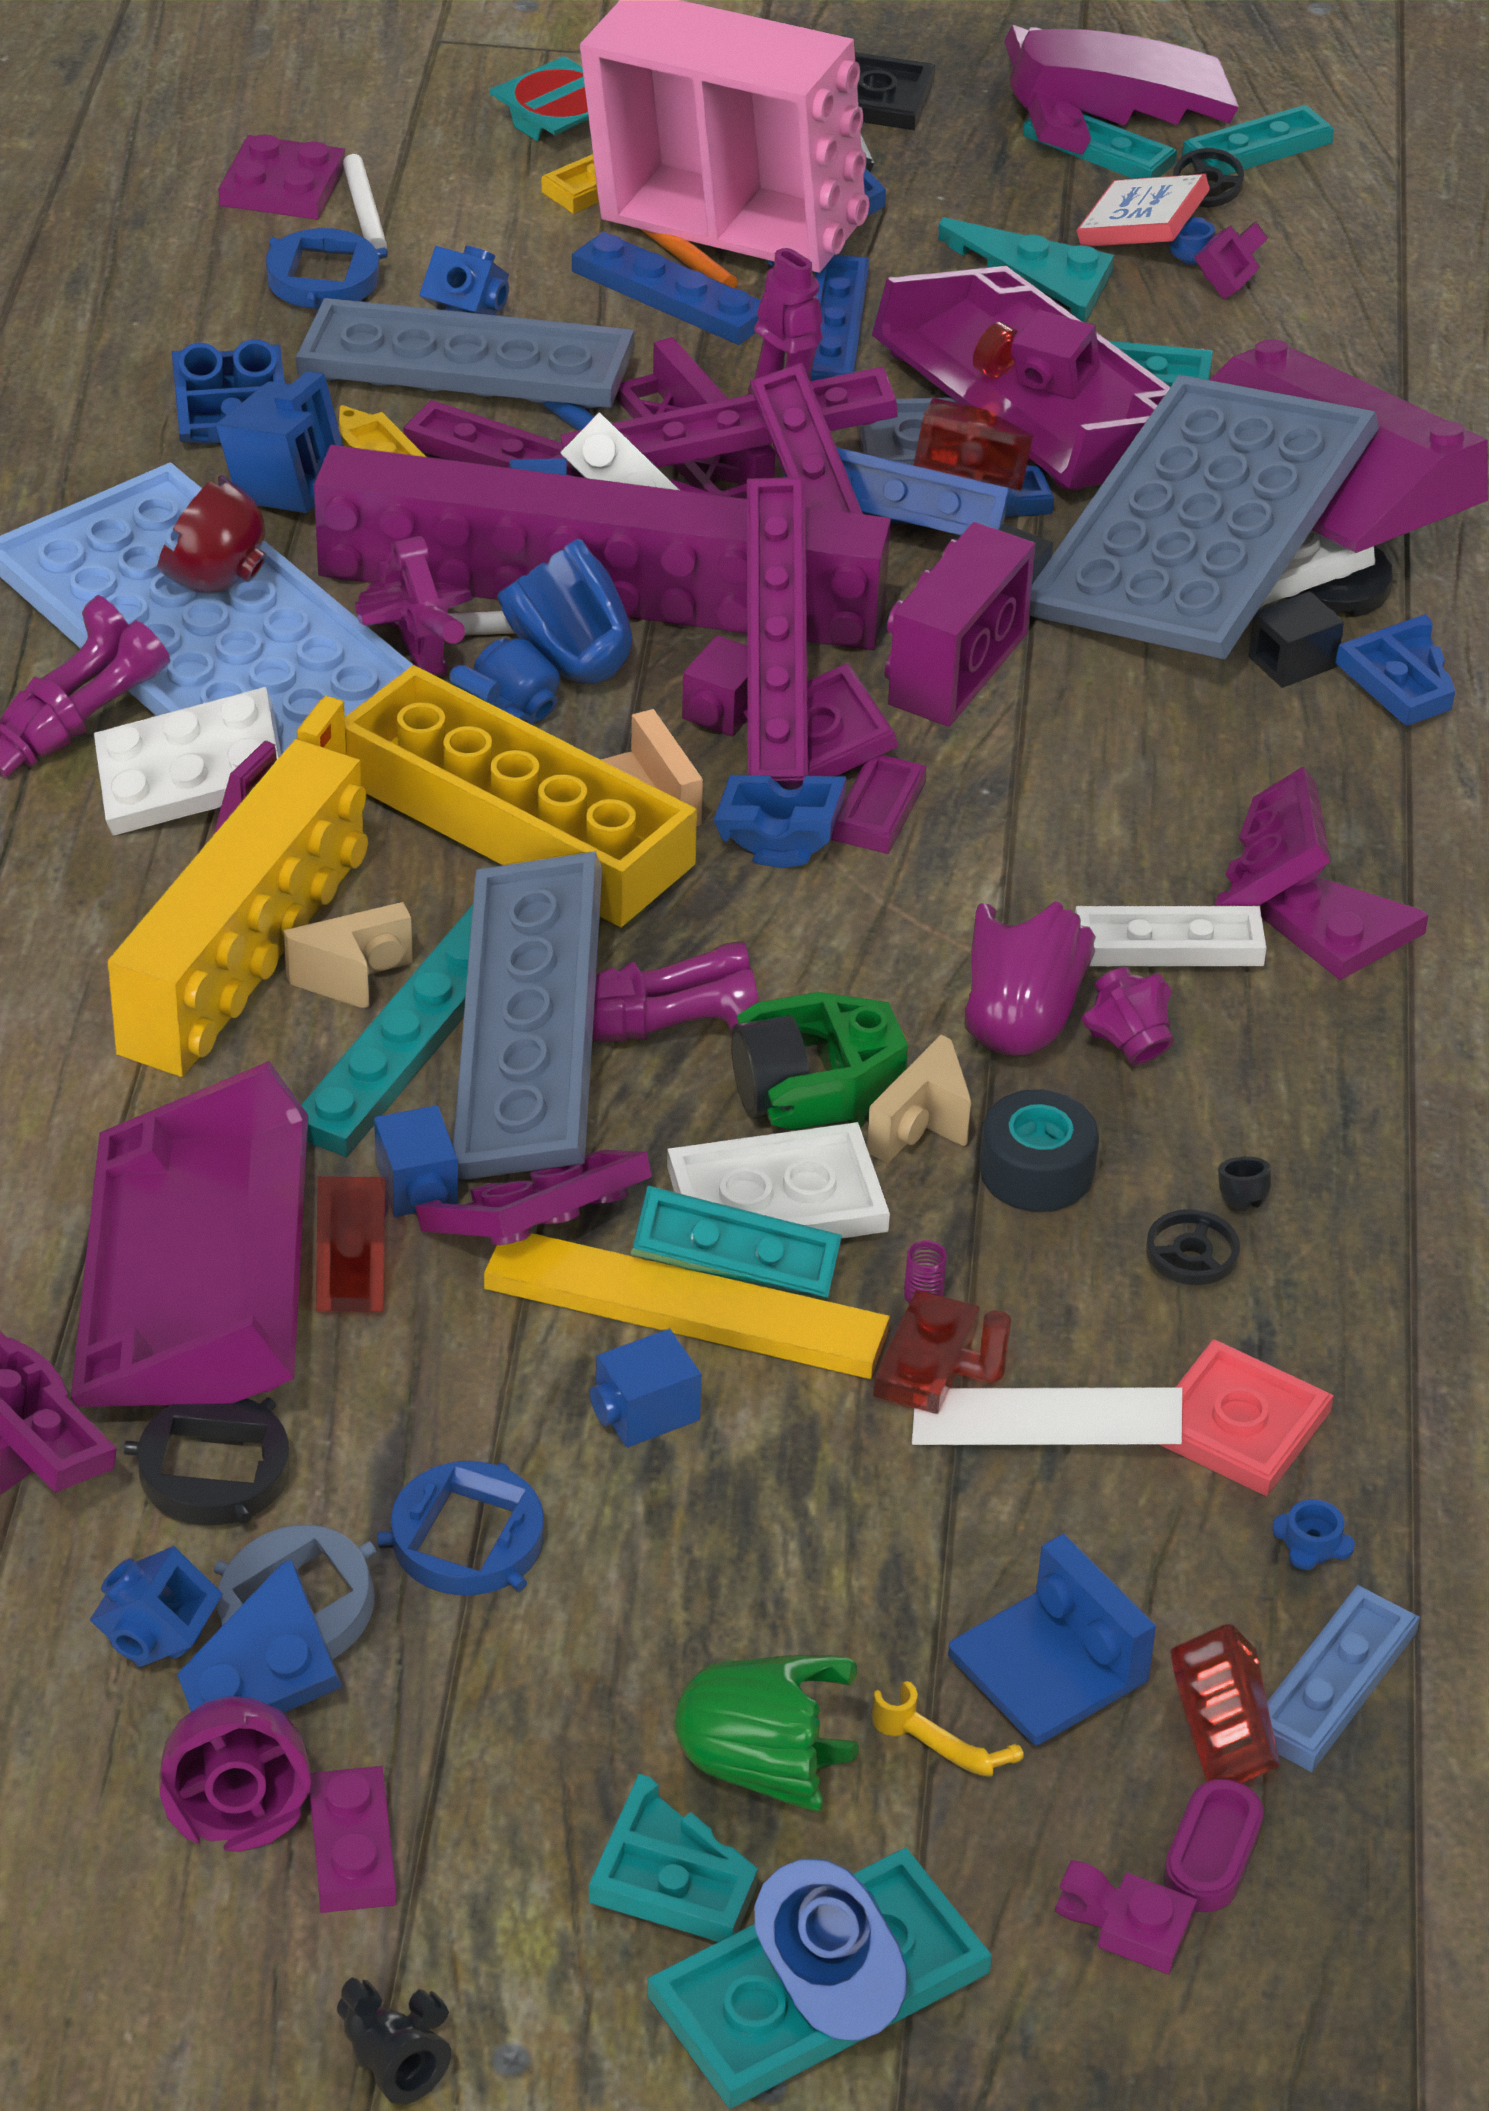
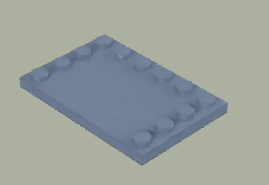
[1029,375,1379,659]

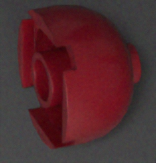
[157,475,267,594]

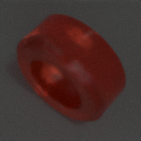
[973,322,1018,379]

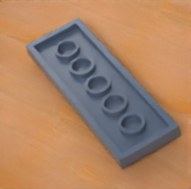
[296,298,635,408]
[453,851,602,1181]

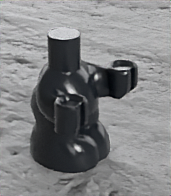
[337,1977,452,2105]

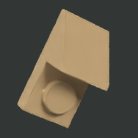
[284,902,413,1008]
[867,1035,971,1163]

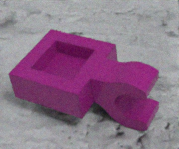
[1193,222,1268,299]
[1055,1860,1197,1975]

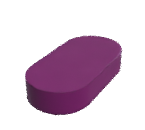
[1164,1779,1263,1912]

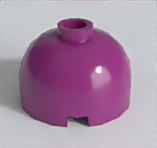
[159,1696,311,1852]

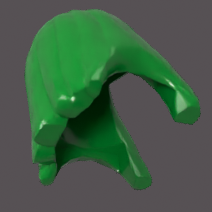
[674,1655,859,1812]

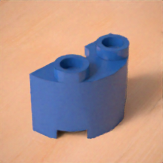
[713,775,846,868]

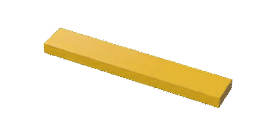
[484,1233,890,1379]

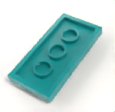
[647,1847,992,2110]

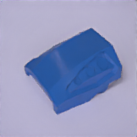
[172,339,285,444]

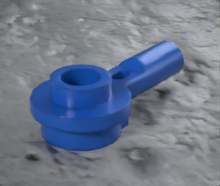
[1169,215,1216,265]

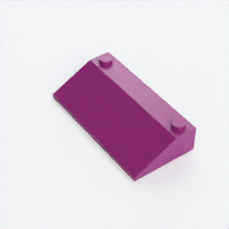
[872,266,1170,490]
[1209,339,1488,553]
[71,1061,308,1407]

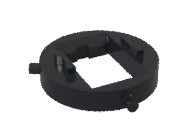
[124,1397,290,1525]

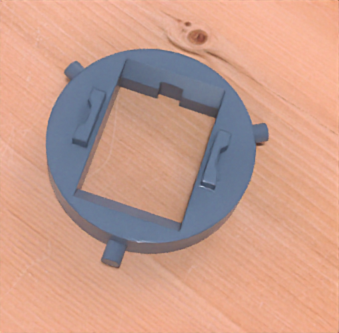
[214,1525,377,1659]

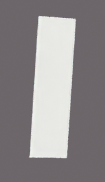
[912,1388,1182,1445]

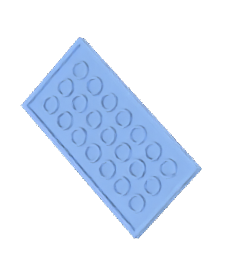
[0,462,413,755]

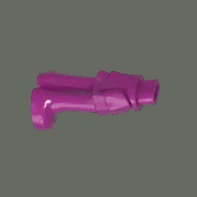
[748,248,823,395]
[0,595,171,778]
[592,941,759,1042]

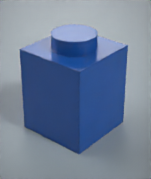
[374,1105,458,1217]
[590,1328,702,1448]

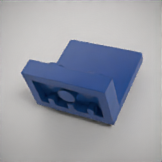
[948,1533,1156,1745]

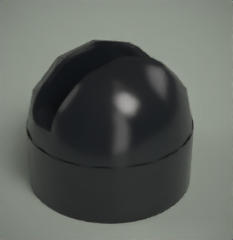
[1218,1156,1271,1211]

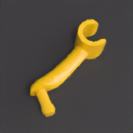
[872,1681,1024,1777]

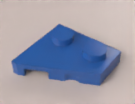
[1335,614,1455,726]
[177,1560,343,1713]

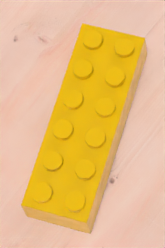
[345,665,697,928]
[108,739,368,1078]

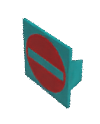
[489,56,589,141]

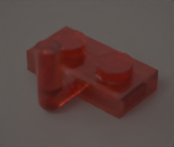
[873,1290,1011,1414]

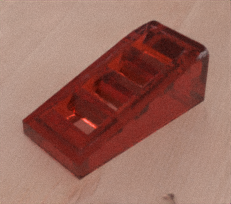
[1170,1624,1280,1783]

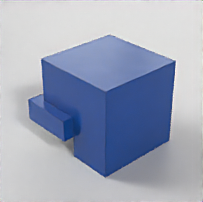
[216,371,343,513]

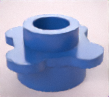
[1272,1499,1355,1570]

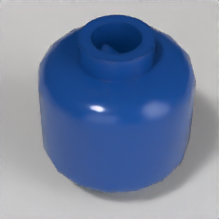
[474,638,560,723]

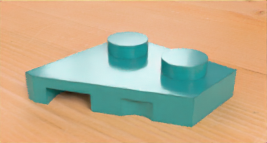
[589,1774,758,1942]

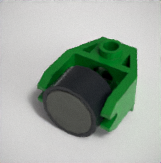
[731,992,908,1130]

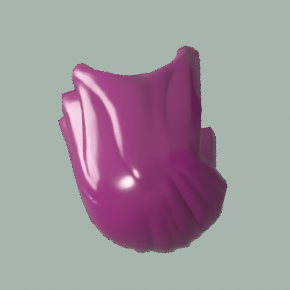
[964,901,1096,1056]

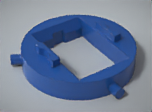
[266,228,387,309]
[377,1461,543,1596]

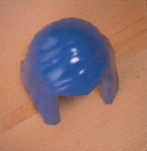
[497,539,633,684]

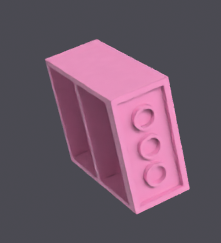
[580,0,869,273]

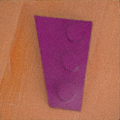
[1214,766,1331,906]
[415,1149,652,1245]

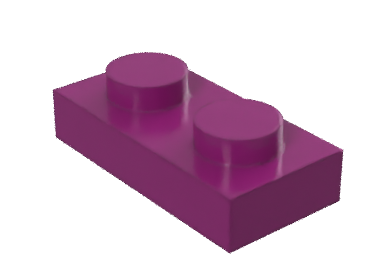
[309,1766,396,1913]

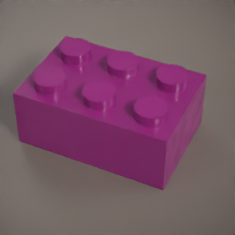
[884,521,1035,727]

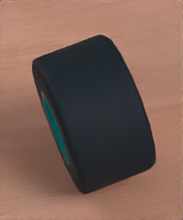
[979,1089,1099,1212]

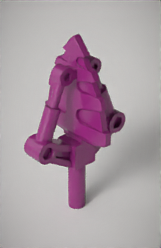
[355,536,472,677]

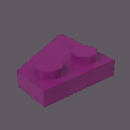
[1259,877,1429,980]

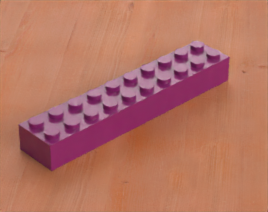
[314,445,891,651]

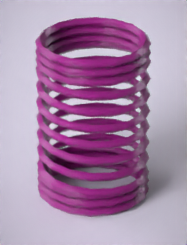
[904,1240,947,1308]

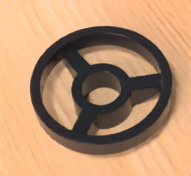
[1173,148,1244,207]
[1146,1209,1240,1285]

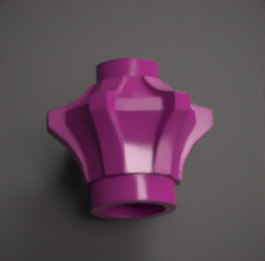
[1081,967,1175,1065]

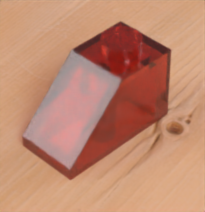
[913,397,1034,491]
[316,1176,389,1312]

